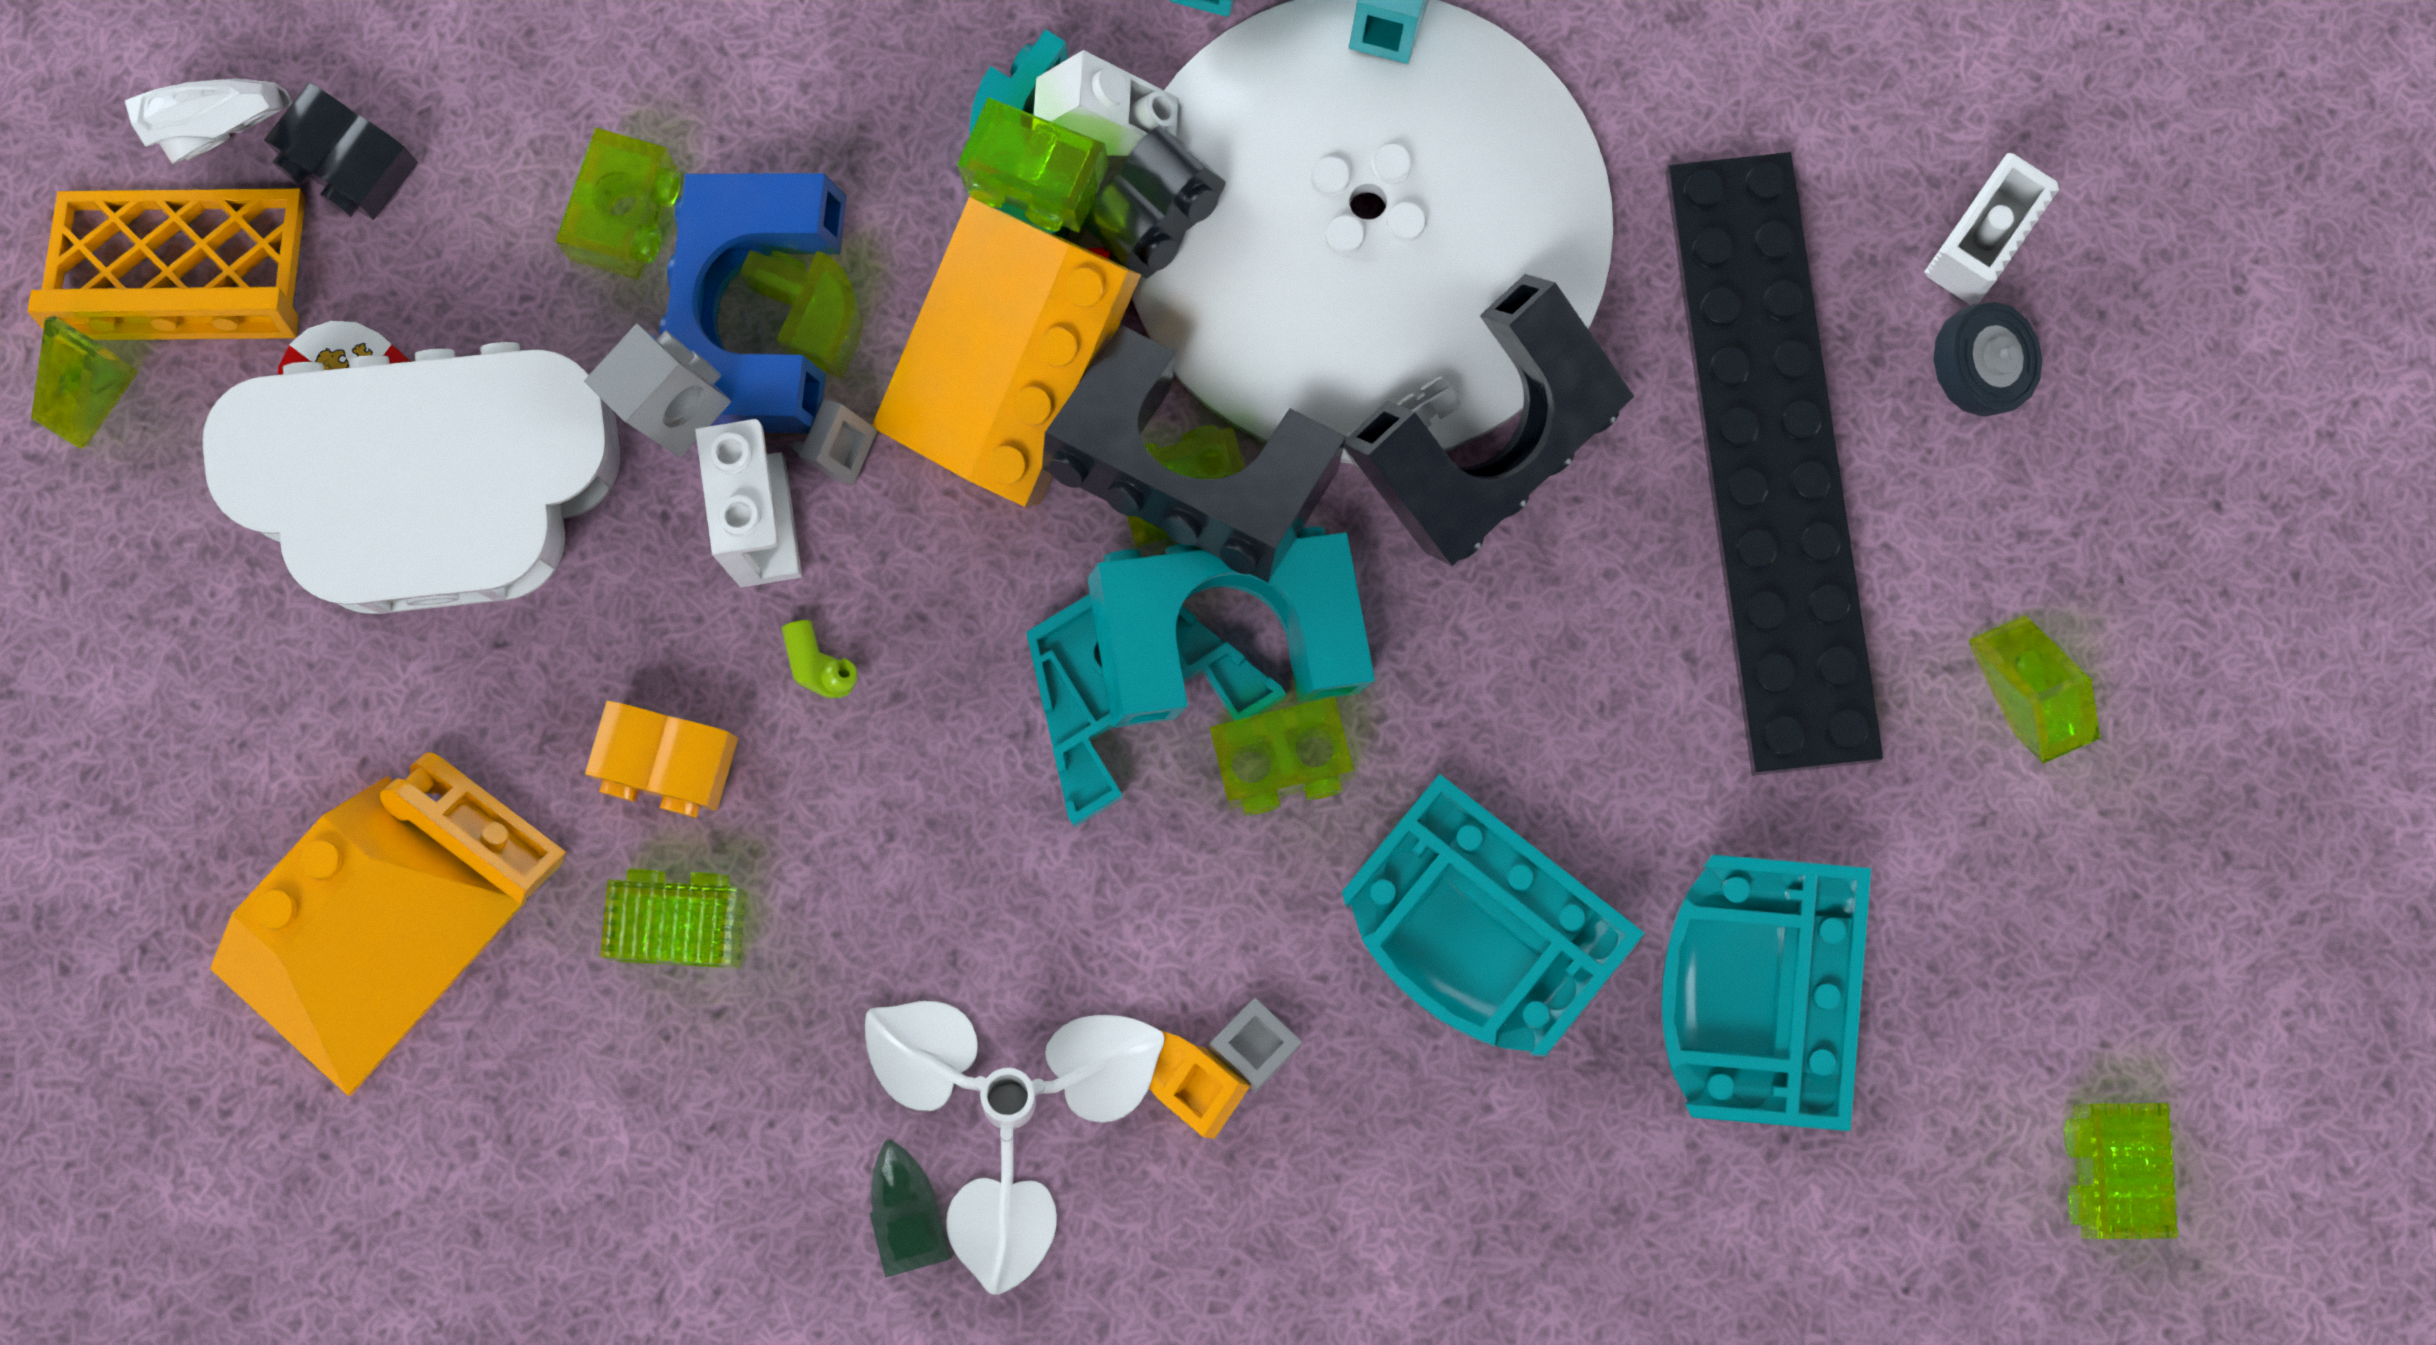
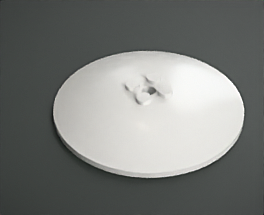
[1124,0,1613,464]

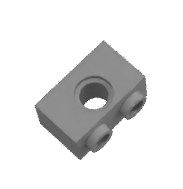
[584,323,732,458]

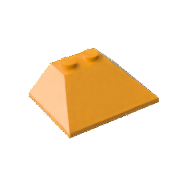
[210,776,527,1096]

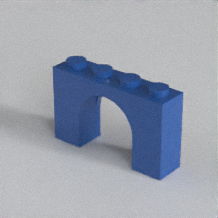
[659,173,847,434]

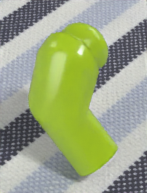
[781,620,858,699]

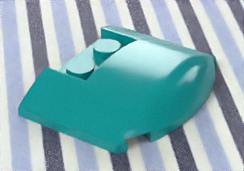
[1341,774,1645,1057]
[1661,854,1871,1131]

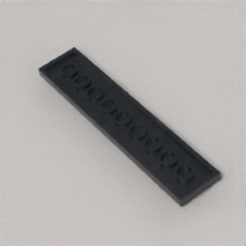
[1665,152,1883,776]

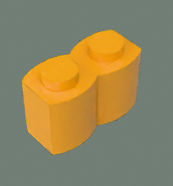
[585,700,738,819]

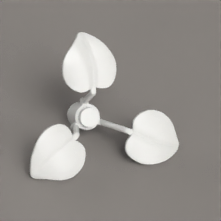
[865,1001,1164,1295]

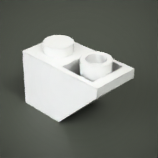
[1032,50,1179,156]

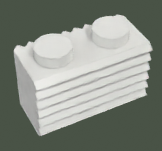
[1924,153,2059,305]

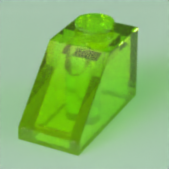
[1969,615,2101,764]

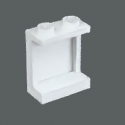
[695,419,802,588]

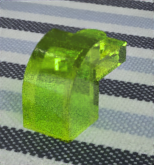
[740,250,863,379]

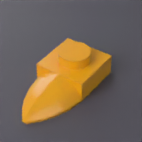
[1149,1030,1251,1139]

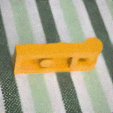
[380,752,566,905]

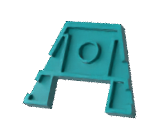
[1026,594,1287,828]

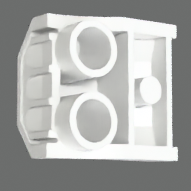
[125,78,293,164]

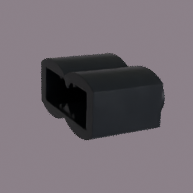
[264,83,418,220]
[1080,125,1226,279]

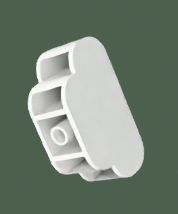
[202,342,620,614]

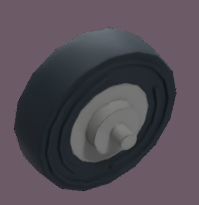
[1933,302,2043,417]

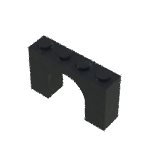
[1344,274,1635,566]
[1042,325,1346,583]

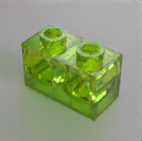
[1209,696,1354,816]

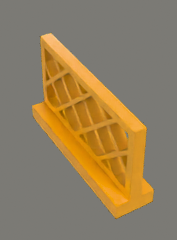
[27,189,305,341]

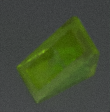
[31,316,138,449]

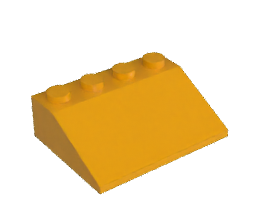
[872,196,1141,507]

